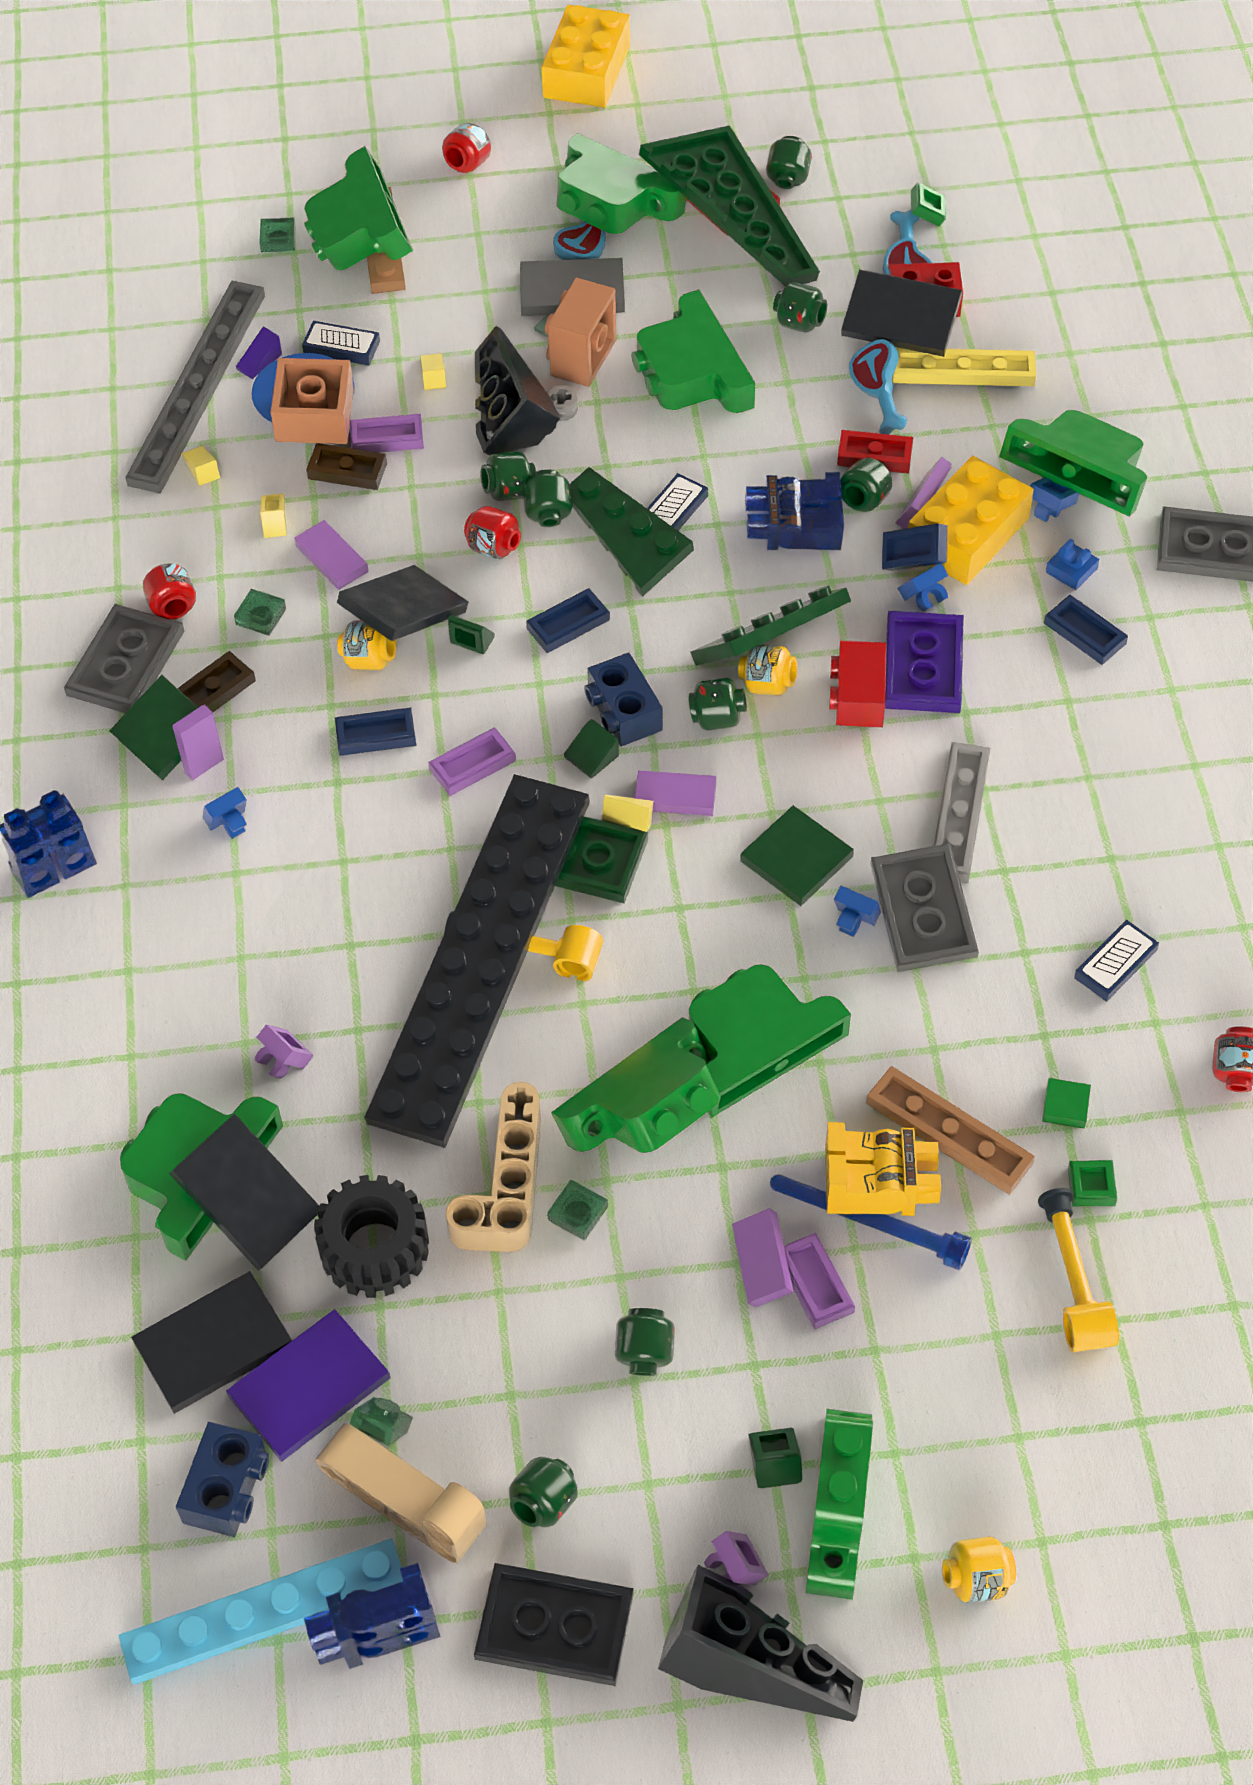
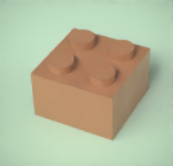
[545,277,617,387]
[271,358,354,444]

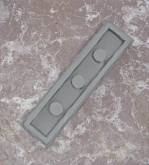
[934,742,991,883]

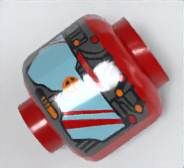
[442,123,491,173]
[464,506,521,559]
[143,563,196,619]
[1212,1026,1253,1092]

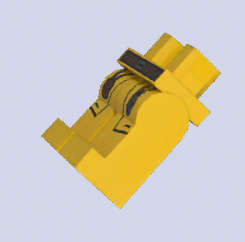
[825,1122,941,1216]

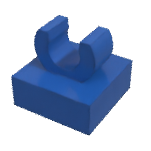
[1030,477,1079,522]
[1046,538,1100,591]
[897,564,949,612]
[203,787,247,839]
[834,885,881,937]

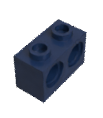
[584,652,663,747]
[176,1421,269,1537]

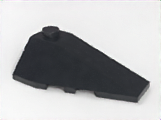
[475,326,560,456]
[658,1565,863,1722]

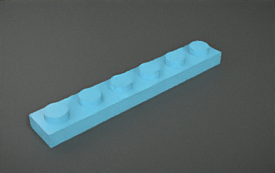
[118,1538,408,1685]

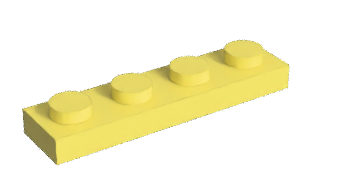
[892,348,1036,387]

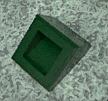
[448,615,495,654]
[564,719,619,779]
[748,1427,803,1488]

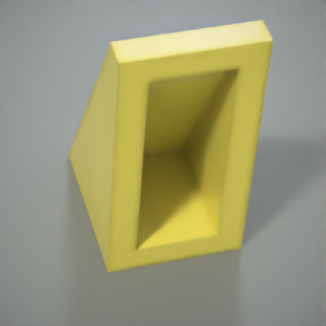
[420,353,446,390]
[181,446,220,486]
[260,493,287,538]
[602,795,654,832]

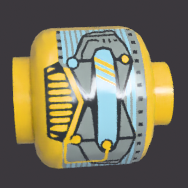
[337,620,397,670]
[738,644,797,696]
[942,1536,1016,1603]

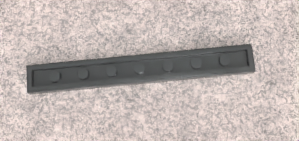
[125,280,265,494]

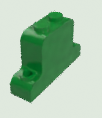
[556,133,686,234]
[304,146,413,271]
[631,289,755,413]
[999,410,1147,517]
[689,964,851,1118]
[551,1017,721,1153]
[120,1093,283,1261]
[806,1408,873,1600]

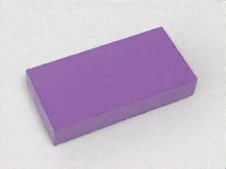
[350,414,424,452]
[895,457,952,529]
[294,520,369,590]
[172,704,224,780]
[428,727,516,796]
[635,770,716,816]
[732,1208,794,1308]
[784,1233,855,1330]

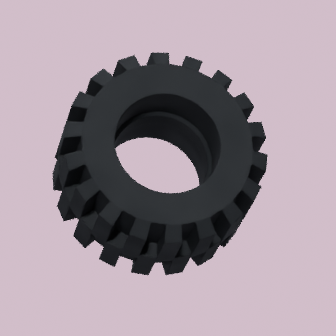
[314,1175,429,1298]

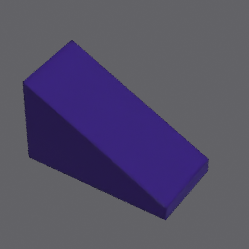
[236,326,282,379]

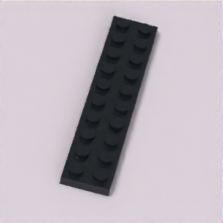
[364,774,590,1148]

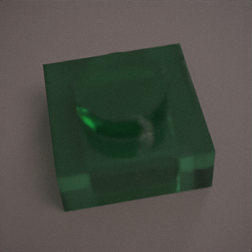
[259,217,296,253]
[234,588,286,636]
[547,1179,608,1241]
[349,1397,413,1446]

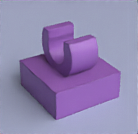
[255,1024,314,1079]
[704,1531,769,1585]

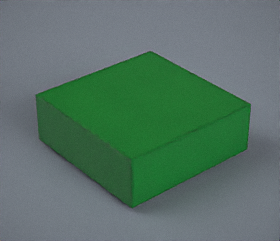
[910,183,946,227]
[1042,1078,1091,1129]
[1068,1160,1118,1207]

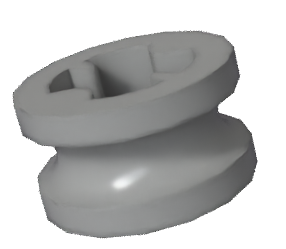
[547,385,578,421]

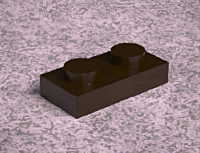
[306,443,387,490]
[178,651,256,712]

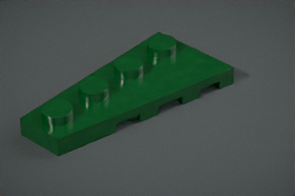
[570,467,694,597]
[690,585,851,666]

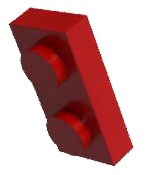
[837,430,914,474]

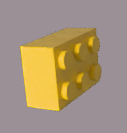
[541,4,630,108]
[908,455,1034,585]

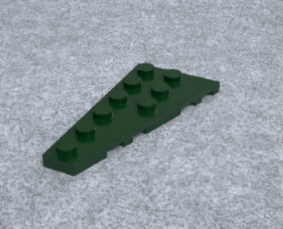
[638,125,820,287]

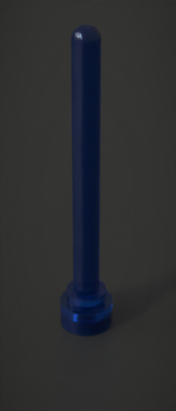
[770,1174,972,1271]

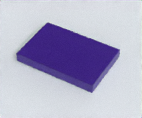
[885,611,964,713]
[226,1309,390,1462]

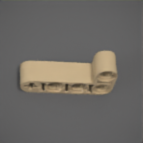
[446,1082,541,1252]
[315,1423,487,1563]

